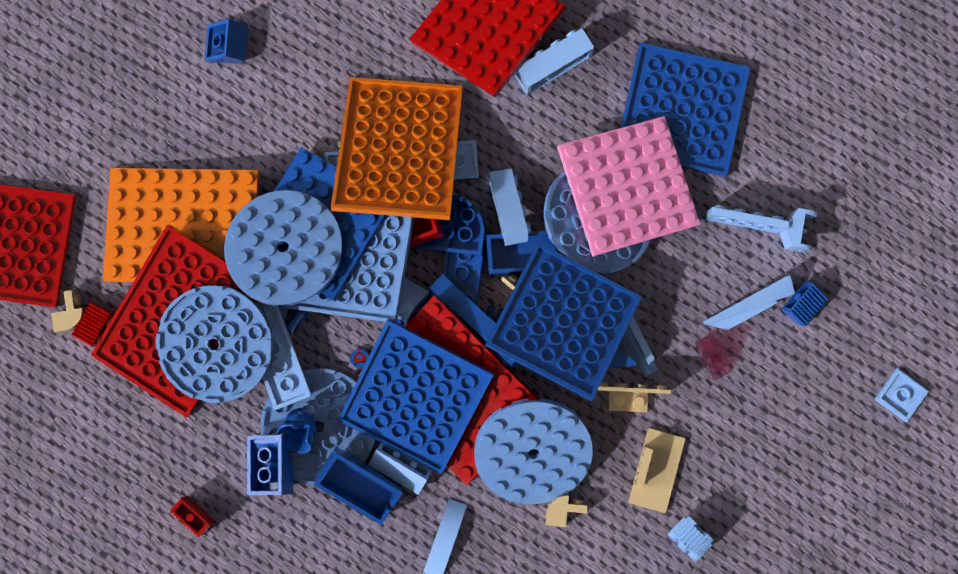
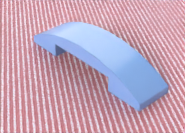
[423,499,467,574]

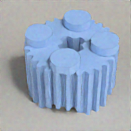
[668,516,713,562]

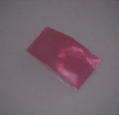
[695,334,730,381]

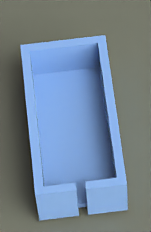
[515,29,594,95]

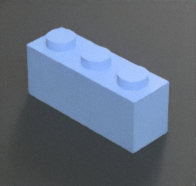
[368,443,433,495]

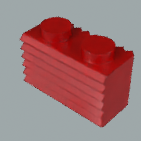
[71,302,115,347]
[170,496,215,537]

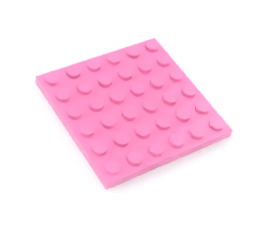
[557,116,700,257]

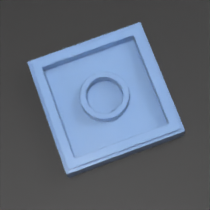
[874,368,929,422]

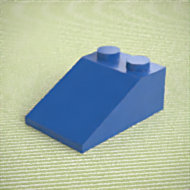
[247,435,293,495]

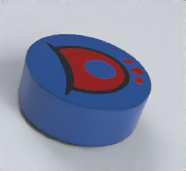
[350,349,369,368]

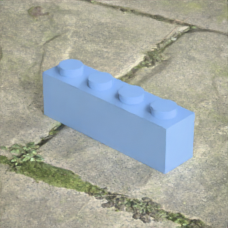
[489,168,531,246]

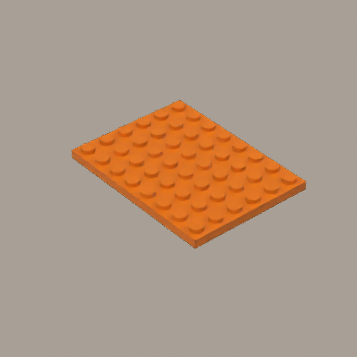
[331,77,463,220]
[103,168,260,283]

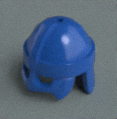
[276,408,317,454]

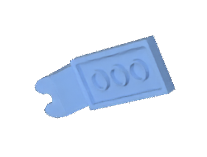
[705,205,818,253]

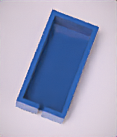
[486,231,557,276]
[314,446,403,525]

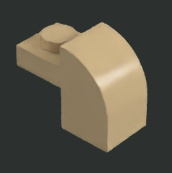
[51,290,86,333]
[545,494,588,527]

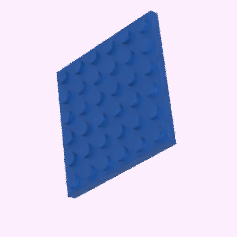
[620,43,750,178]
[274,147,387,301]
[485,242,642,401]
[338,318,494,475]

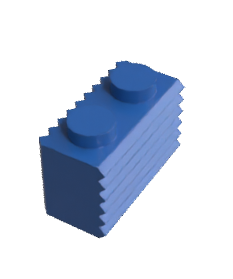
[781,281,828,327]

